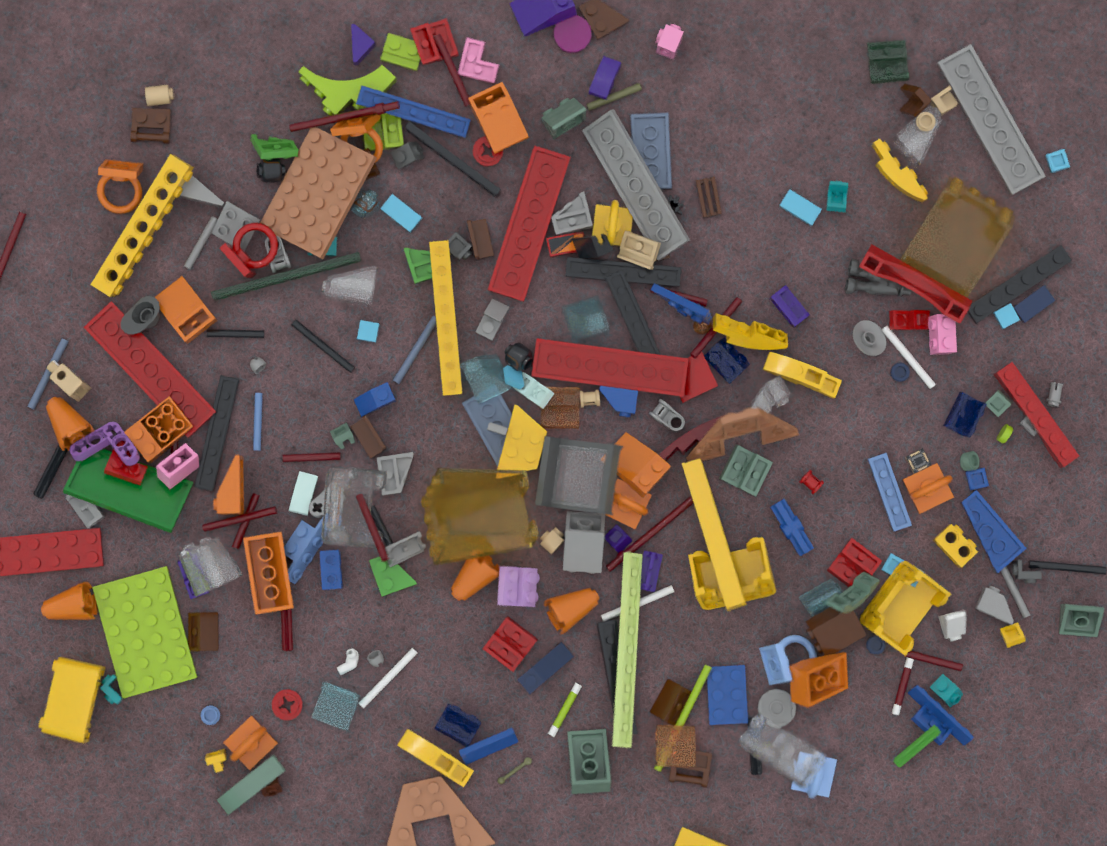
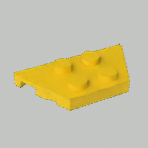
[495,405,547,477]

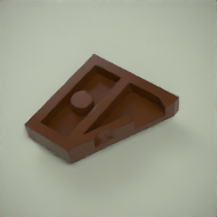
[578,0,629,40]

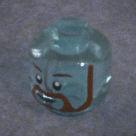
[352,189,380,218]

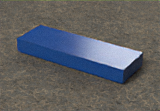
[459,728,518,765]

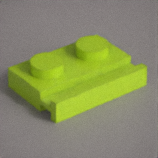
[380,33,420,71]

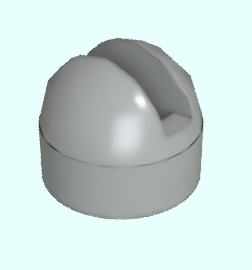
[250,357,267,374]
[367,650,384,667]

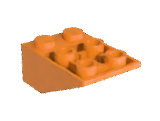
[468,82,529,154]
[154,276,218,344]
[124,396,193,463]

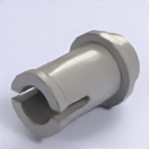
[1046,382,1063,408]

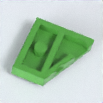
[251,134,298,160]
[404,248,432,284]
[369,556,417,596]

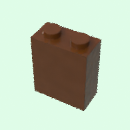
[805,607,866,656]

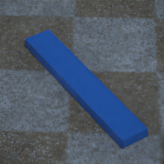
[356,85,471,138]

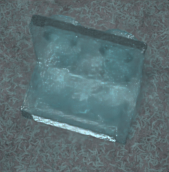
[312,681,361,731]

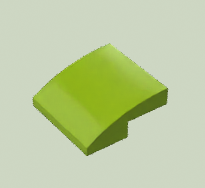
[363,114,404,151]

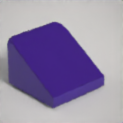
[604,524,632,553]

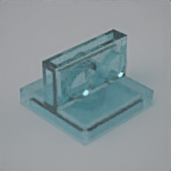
[799,578,843,618]

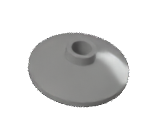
[853,320,886,356]

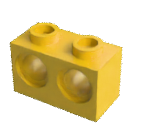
[933,524,978,568]

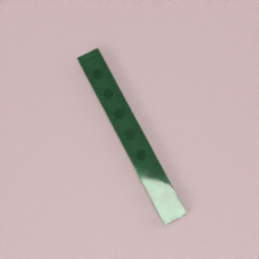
[211,252,362,301]

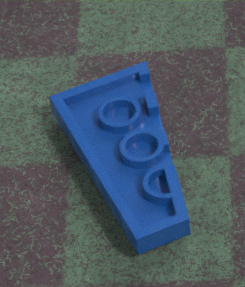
[961,490,1027,574]

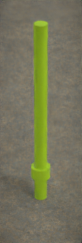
[654,664,712,772]

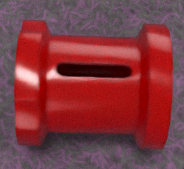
[799,470,824,495]

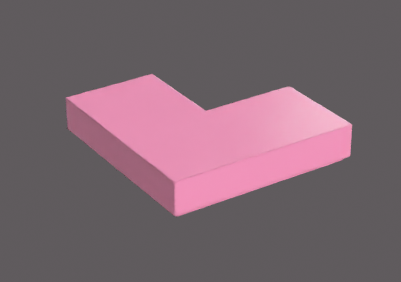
[458,38,499,84]

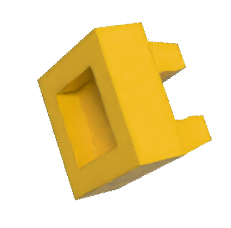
[1000,623,1025,648]
[205,749,227,772]

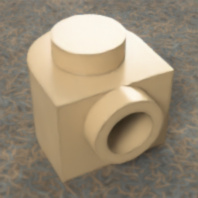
[540,527,565,555]

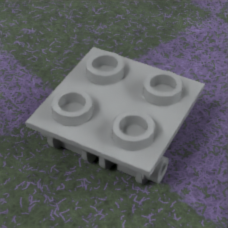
[212,201,260,251]

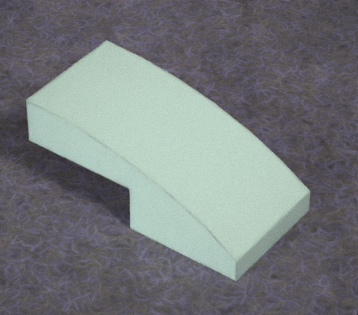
[513,372,554,409]
[289,471,318,516]

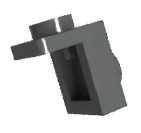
[390,141,424,169]
[448,232,473,262]
[1012,560,1042,583]

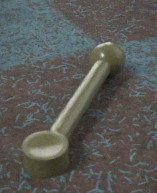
[497,757,532,784]

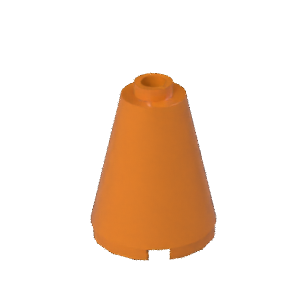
[46,397,95,451]
[451,547,500,601]
[41,582,98,620]
[544,588,599,635]

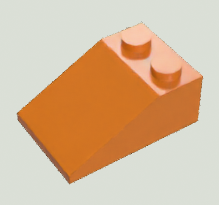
[601,432,671,498]
[213,455,244,515]
[789,652,848,708]

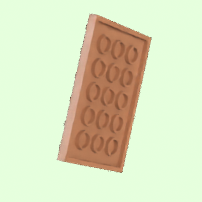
[260,127,377,259]

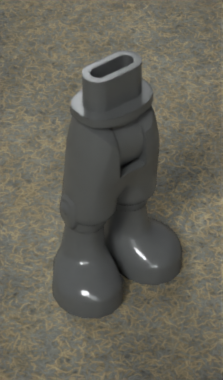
[845,258,912,296]

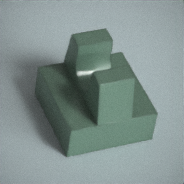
[985,389,1013,417]
[330,422,355,449]

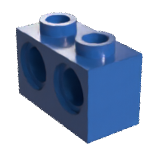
[320,550,343,590]

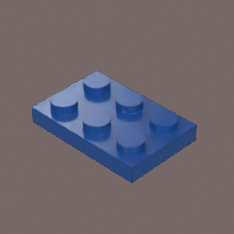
[707,665,748,725]

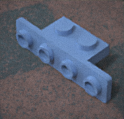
[284,513,337,584]

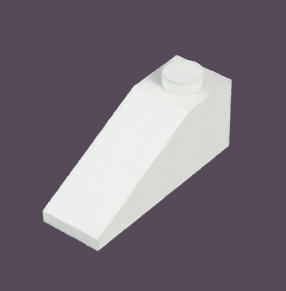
[938,611,966,641]

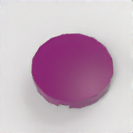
[554,15,591,53]

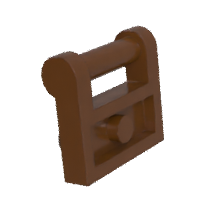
[130,108,171,143]
[668,747,712,788]

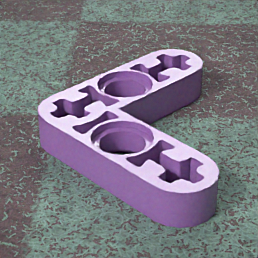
[69,422,140,466]

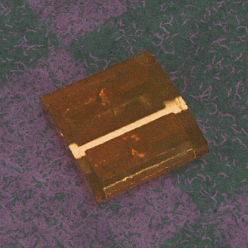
[541,387,580,429]
[655,725,696,767]

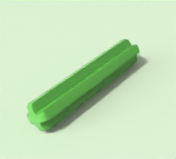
[894,725,941,767]

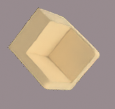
[930,86,958,117]

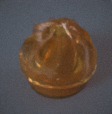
[693,321,713,334]

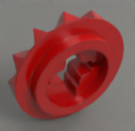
[473,136,503,167]
[272,689,303,720]

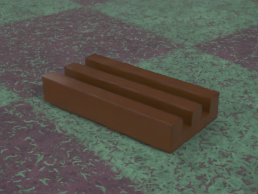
[696,177,722,218]

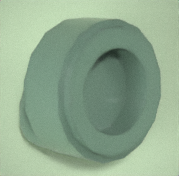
[960,451,980,471]

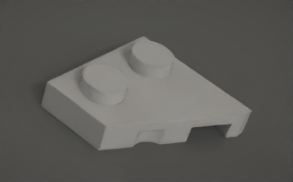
[551,192,593,236]

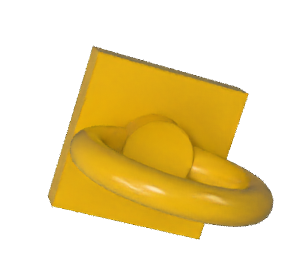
[592,200,633,246]

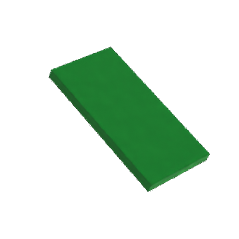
[63,445,193,533]

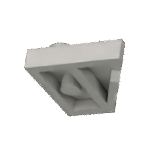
[377,452,414,496]

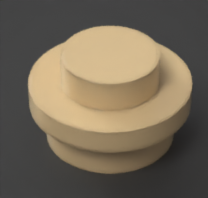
[916,112,936,132]

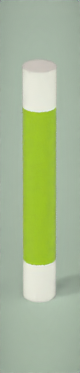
[548,682,582,737]

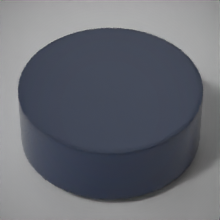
[890,363,910,382]
[866,635,886,655]

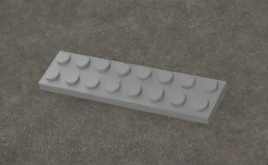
[937,44,1046,196]
[582,109,690,260]

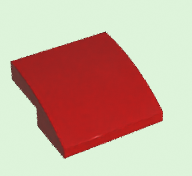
[410,19,459,65]
[679,352,718,403]
[827,538,882,587]
[483,616,538,672]

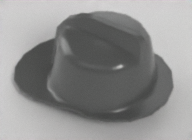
[120,296,160,334]

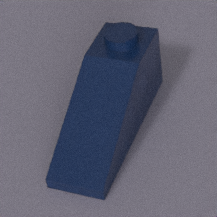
[517,642,574,694]

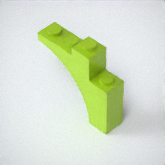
[298,65,397,116]

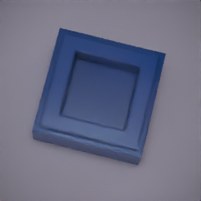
[965,468,989,491]

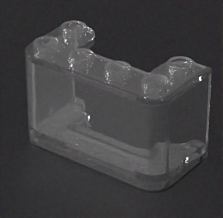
[322,467,387,548]
[740,713,827,788]

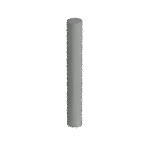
[184,216,218,270]
[1001,566,1030,618]

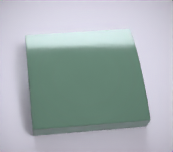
[719,444,773,497]

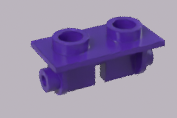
[641,551,663,592]

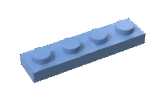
[867,453,912,532]

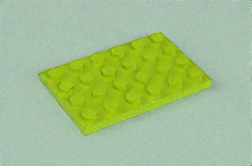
[92,566,198,699]

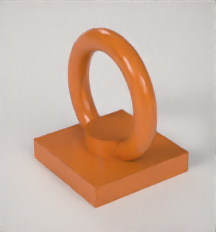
[330,114,383,163]
[97,159,143,214]
[902,463,954,514]
[605,478,652,529]
[223,716,278,770]

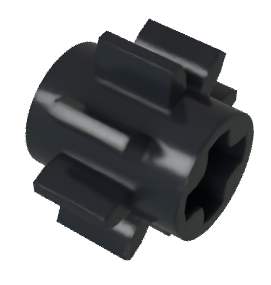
[668,195,684,215]

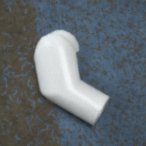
[337,648,359,675]

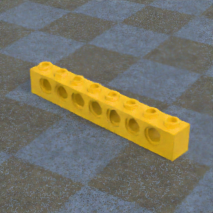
[91,154,194,297]
[429,240,462,396]

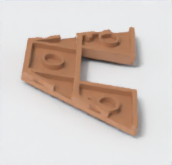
[686,408,799,462]
[387,776,495,846]

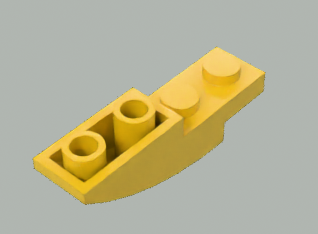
[872,139,928,203]
[713,313,788,350]
[763,352,842,399]
[397,729,474,787]

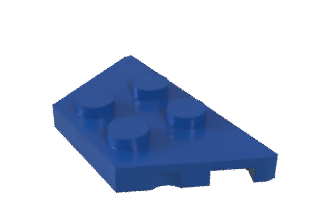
[651,283,713,325]

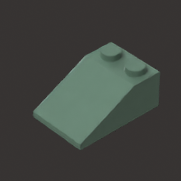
[541,98,586,140]
[567,729,611,794]

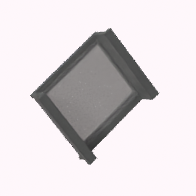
[535,436,624,515]

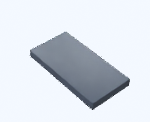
[630,113,672,189]
[462,384,512,467]

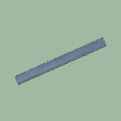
[393,316,436,384]
[27,338,69,410]

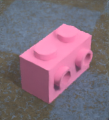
[656,24,684,59]
[928,314,957,355]
[156,443,199,489]

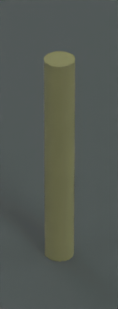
[586,83,642,111]

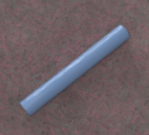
[253,393,263,451]

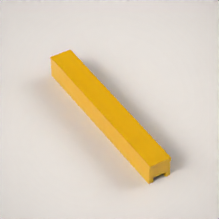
[682,458,747,612]

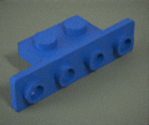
[908,685,974,746]

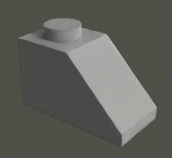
[974,586,1014,625]

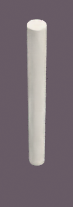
[882,325,936,389]
[601,585,674,622]
[359,648,417,708]

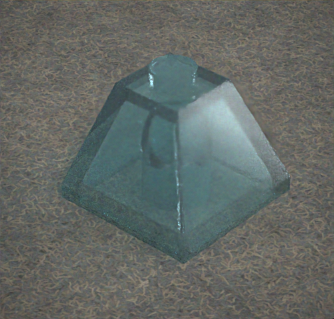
[562,295,610,343]
[460,354,513,404]

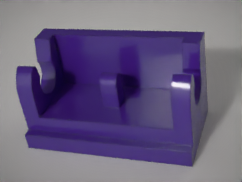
[770,286,810,328]

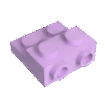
[497,566,540,607]

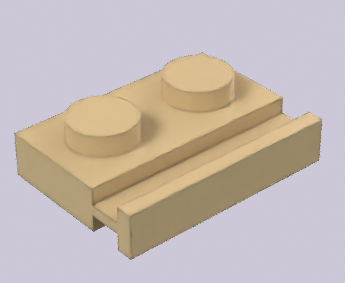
[617,231,661,269]

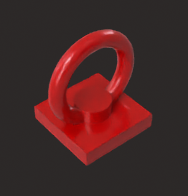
[220,223,278,279]

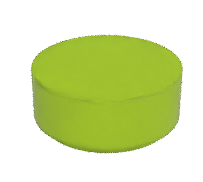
[996,424,1013,444]

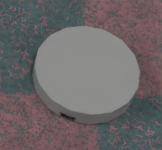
[757,689,796,728]

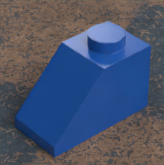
[354,382,396,417]
[599,386,638,418]

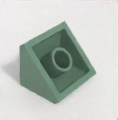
[1059,604,1104,637]

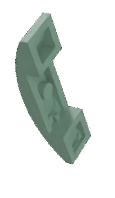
[825,572,880,613]
[217,755,285,815]

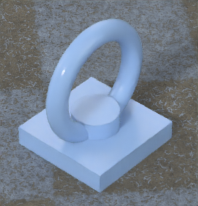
[759,635,817,685]
[791,751,837,798]

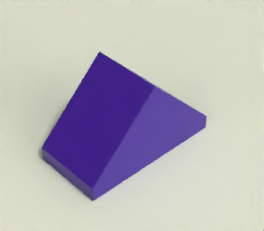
[351,24,376,65]

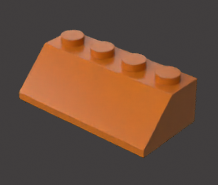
[243,532,294,615]

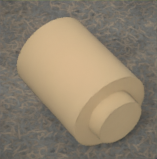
[145,85,174,106]

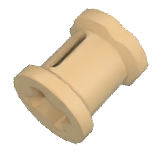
[579,390,600,408]

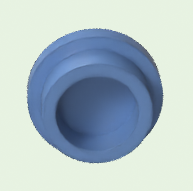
[201,706,220,725]

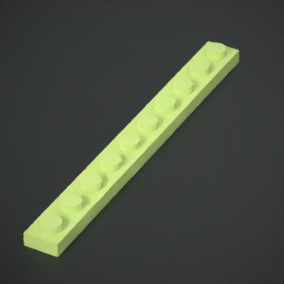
[613,553,643,748]

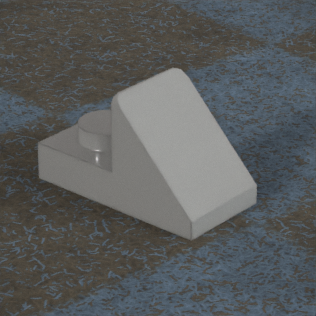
[475,298,509,341]

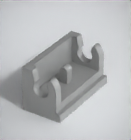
[66,495,105,529]
[385,531,426,567]

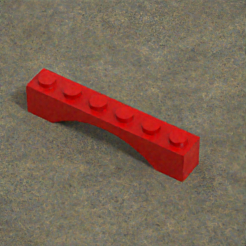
[859,244,972,324]
[993,362,1079,468]

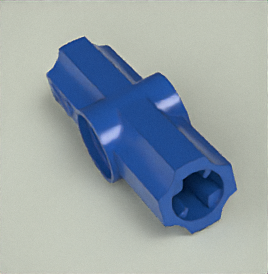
[770,499,814,556]

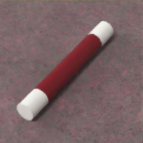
[892,658,914,715]

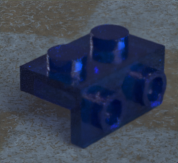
[704,337,750,384]
[943,392,987,438]
[434,704,482,747]

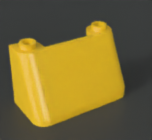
[688,537,776,610]
[860,561,951,656]
[39,657,106,743]

